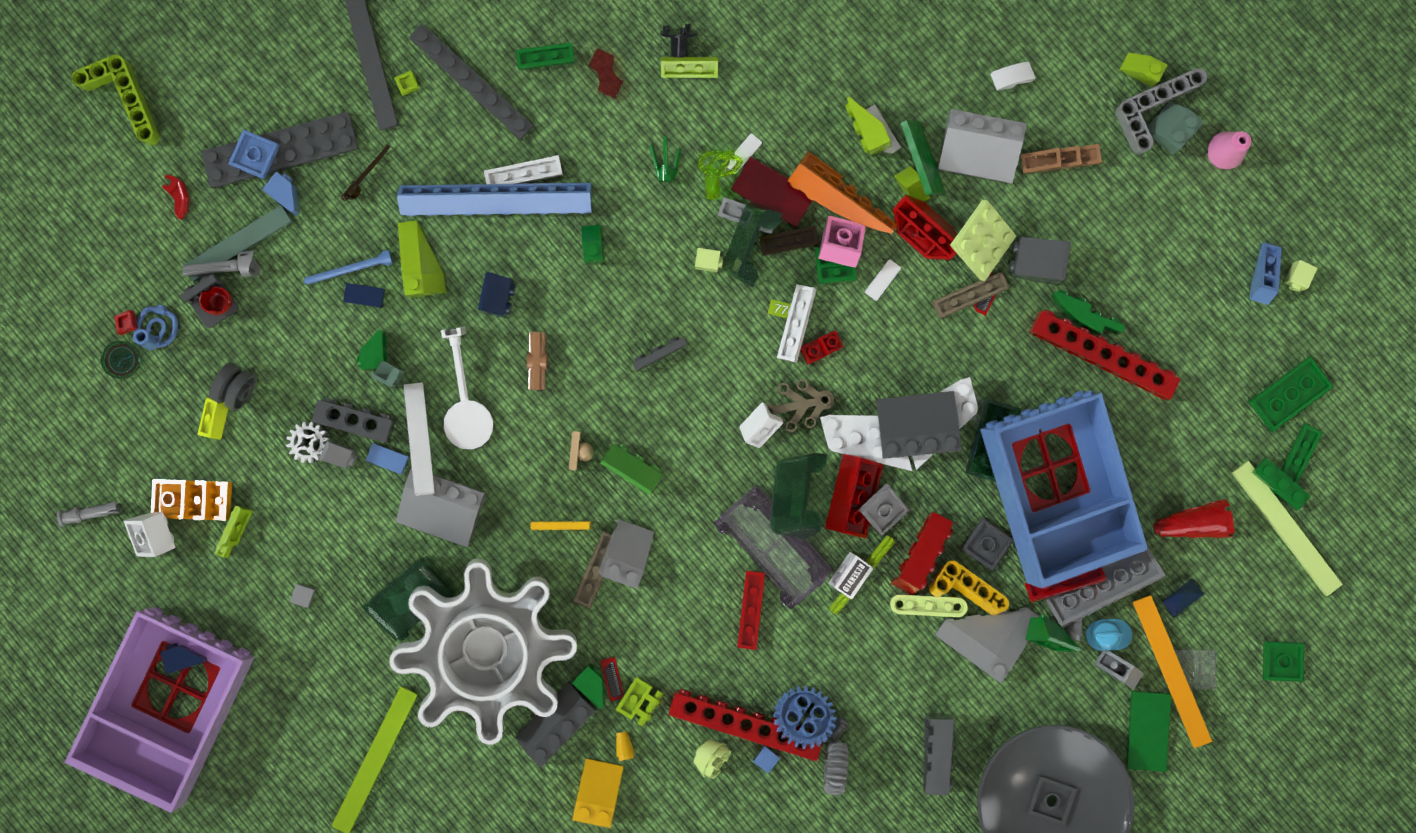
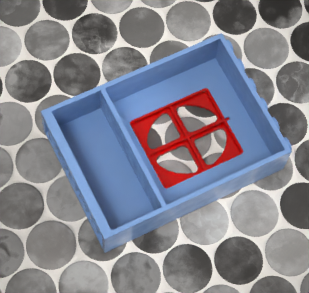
[980,390,1148,588]

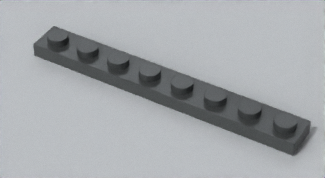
[409,24,534,140]

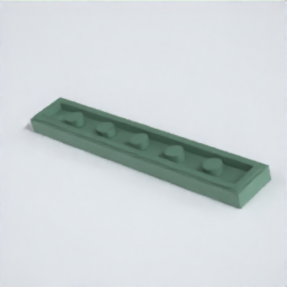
[184,205,292,282]

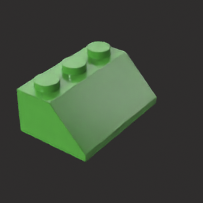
[600,443,663,495]

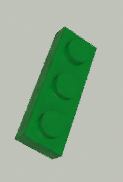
[516,42,575,70]
[1252,458,1311,511]

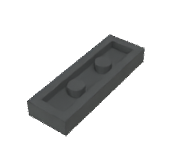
[633,337,687,372]

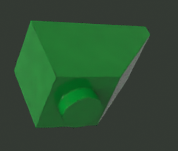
[582,224,605,264]
[357,330,387,371]
[572,664,604,710]

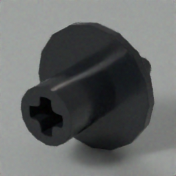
[660,24,698,57]

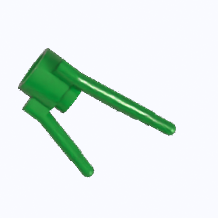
[650,135,681,182]

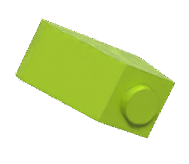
[1119,52,1168,87]

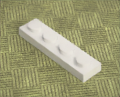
[484,155,563,184]
[777,284,817,363]

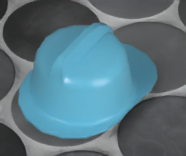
[1086,619,1132,651]

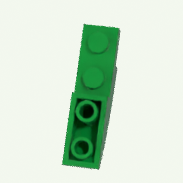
[1051,290,1126,335]

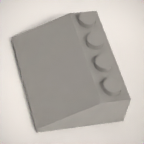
[937,109,1027,184]
[396,468,487,547]

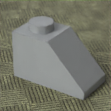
[319,441,357,469]
[1094,651,1144,690]

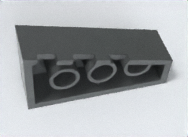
[923,713,954,795]

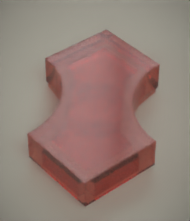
[589,48,623,99]

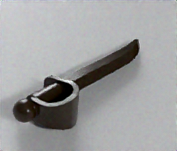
[341,144,390,201]

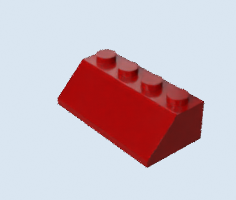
[825,454,884,538]

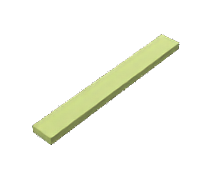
[1232,461,1343,596]

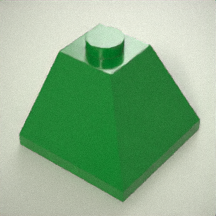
[1025,615,1081,652]

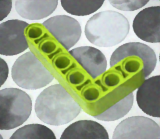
[72,55,160,145]

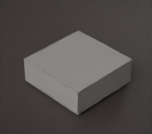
[290,583,316,608]

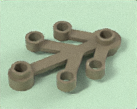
[766,379,834,432]

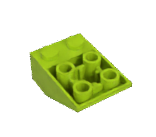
[845,97,891,157]

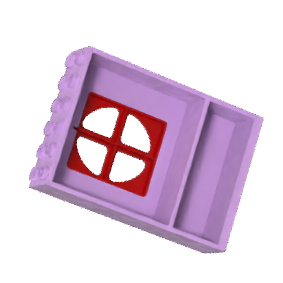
[64,607,255,813]

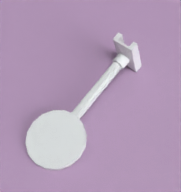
[441,326,493,449]

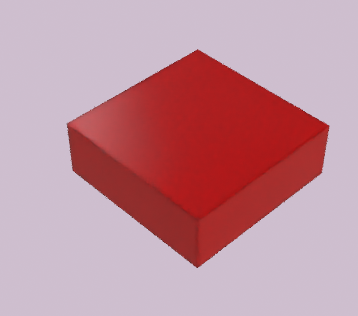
[114,310,138,335]

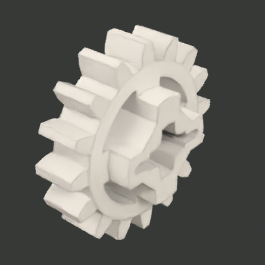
[286,422,330,463]

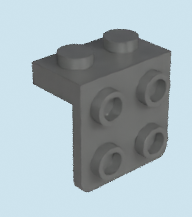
[180,274,239,328]

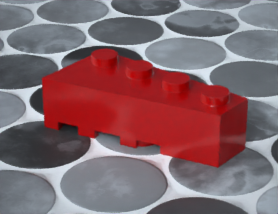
[891,511,953,595]

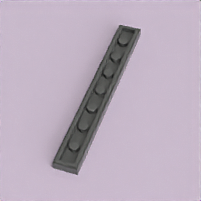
[345,0,399,131]

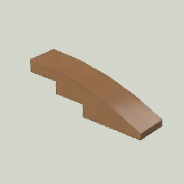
[1021,144,1102,174]

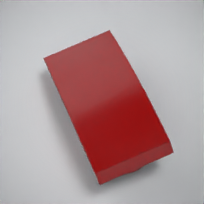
[800,330,844,365]

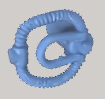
[133,305,178,351]

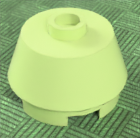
[694,739,731,779]

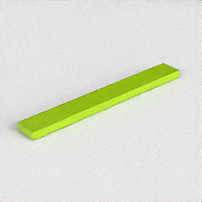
[331,686,419,833]

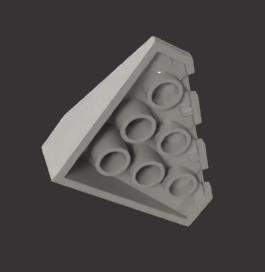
[934,607,1039,683]

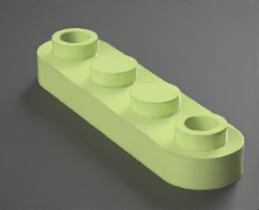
[890,594,968,617]

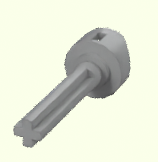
[182,250,260,277]

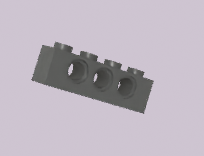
[311,397,396,443]

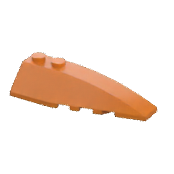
[788,151,897,234]

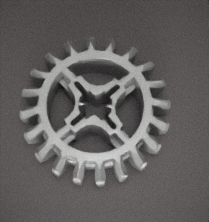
[823,741,848,795]

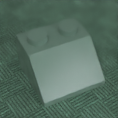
[1147,102,1204,155]

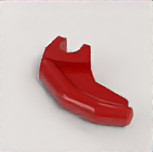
[162,174,190,220]

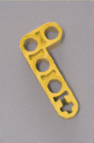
[929,561,1009,616]

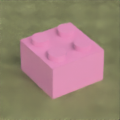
[818,216,866,268]

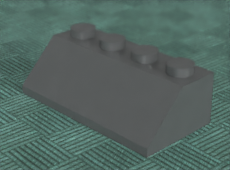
[515,681,597,768]

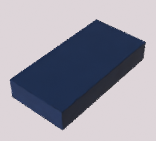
[343,283,385,308]

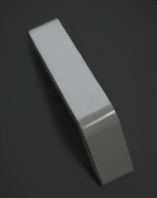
[1115,68,1207,155]

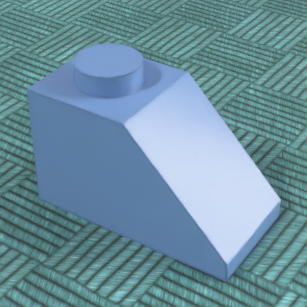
[262,172,299,216]

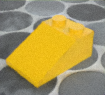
[572,758,624,828]

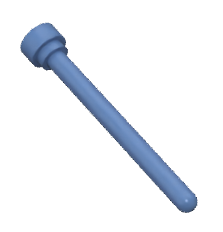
[304,249,394,284]

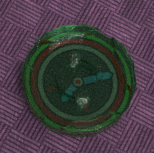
[100,341,141,379]

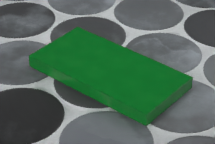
[901,120,946,195]
[1248,356,1334,432]
[1126,691,1171,772]

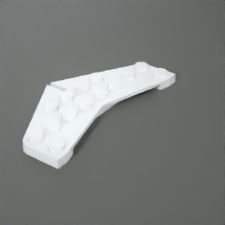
[820,377,978,471]

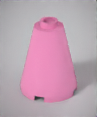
[1207,131,1251,169]

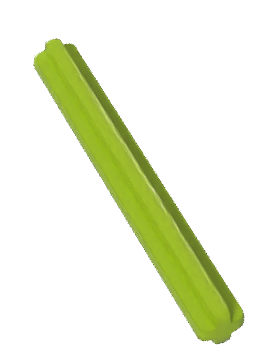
[829,535,895,615]

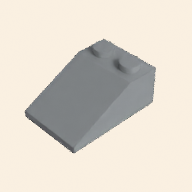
[598,519,654,589]

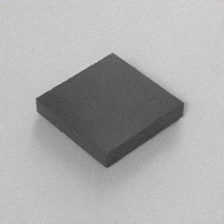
[960,518,1014,571]

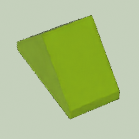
[894,166,930,202]

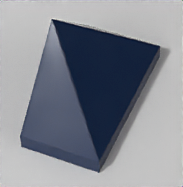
[1162,579,1204,617]

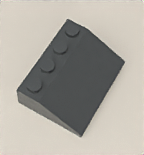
[876,391,962,459]

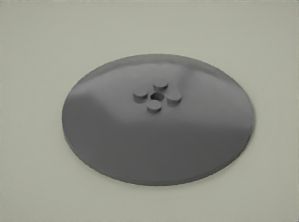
[977,725,1134,833]

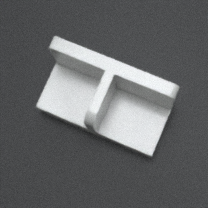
[740,402,783,448]

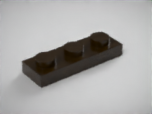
[759,226,819,256]

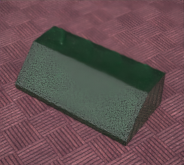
[965,398,1021,483]

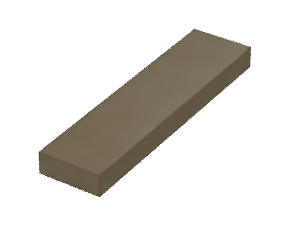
[932,271,1010,319]
[573,530,612,609]

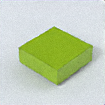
[394,70,420,96]

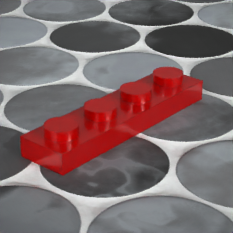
[1024,567,1106,603]
[737,570,765,650]

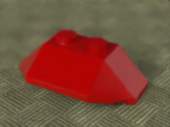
[893,194,958,260]

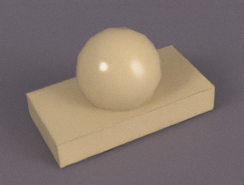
[569,431,594,470]

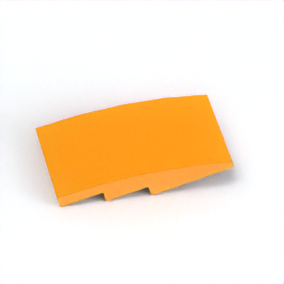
[151,479,232,521]

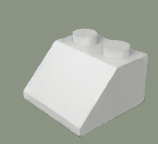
[124,512,176,557]

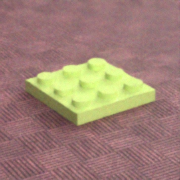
[950,200,1017,281]

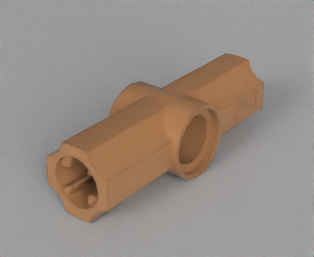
[527,332,548,390]

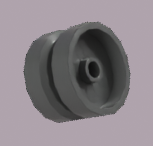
[209,362,257,412]

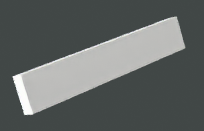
[404,382,435,496]

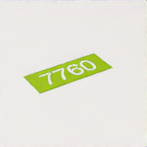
[768,299,791,318]

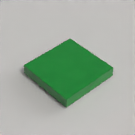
[1263,641,1304,682]

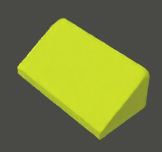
[198,398,228,440]

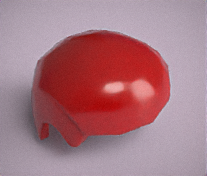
[199,286,232,316]

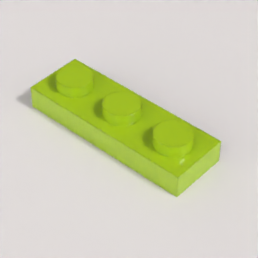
[661,57,718,78]

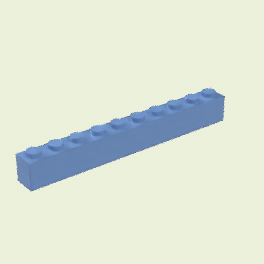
[397,183,592,216]

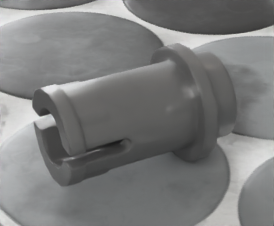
[828,716,850,742]

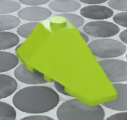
[398,220,447,298]

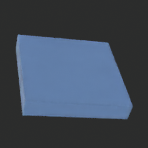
[228,129,280,180]

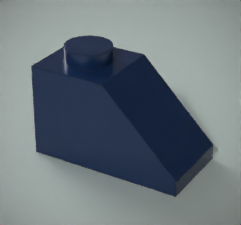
[160,643,207,674]

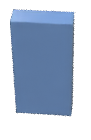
[366,443,409,475]

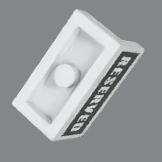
[828,552,873,599]

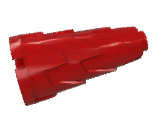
[1153,499,1234,538]

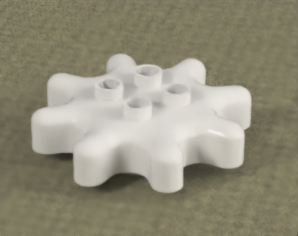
[389,558,577,745]

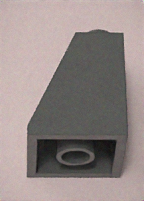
[1009,237,1071,285]

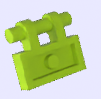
[615,676,664,727]

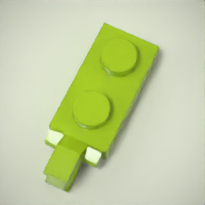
[215,505,253,558]

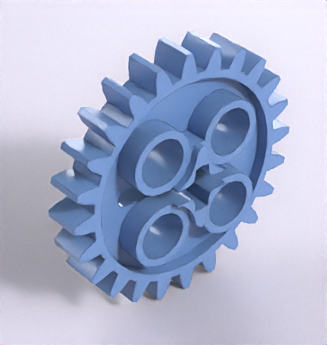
[773,686,837,749]

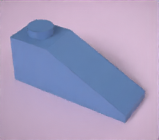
[1250,242,1282,305]

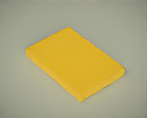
[531,521,592,530]

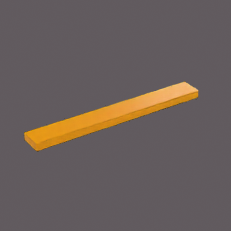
[1133,595,1213,748]

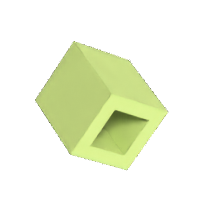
[695,248,724,273]
[1284,260,1317,292]

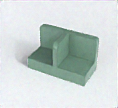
[371,361,405,388]

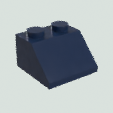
[478,272,516,318]

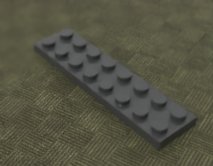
[201,112,359,189]

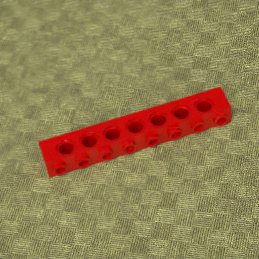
[1028,310,1181,400]
[668,689,823,762]

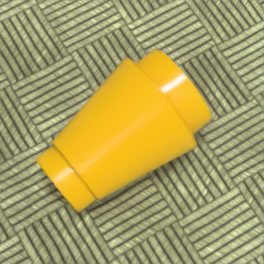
[616,731,635,761]

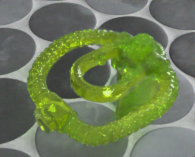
[698,149,743,200]

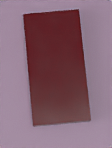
[731,157,812,228]

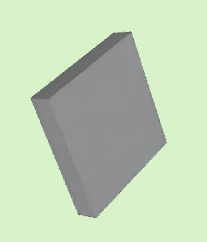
[858,484,910,536]

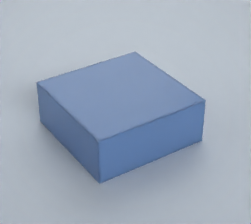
[753,745,780,774]

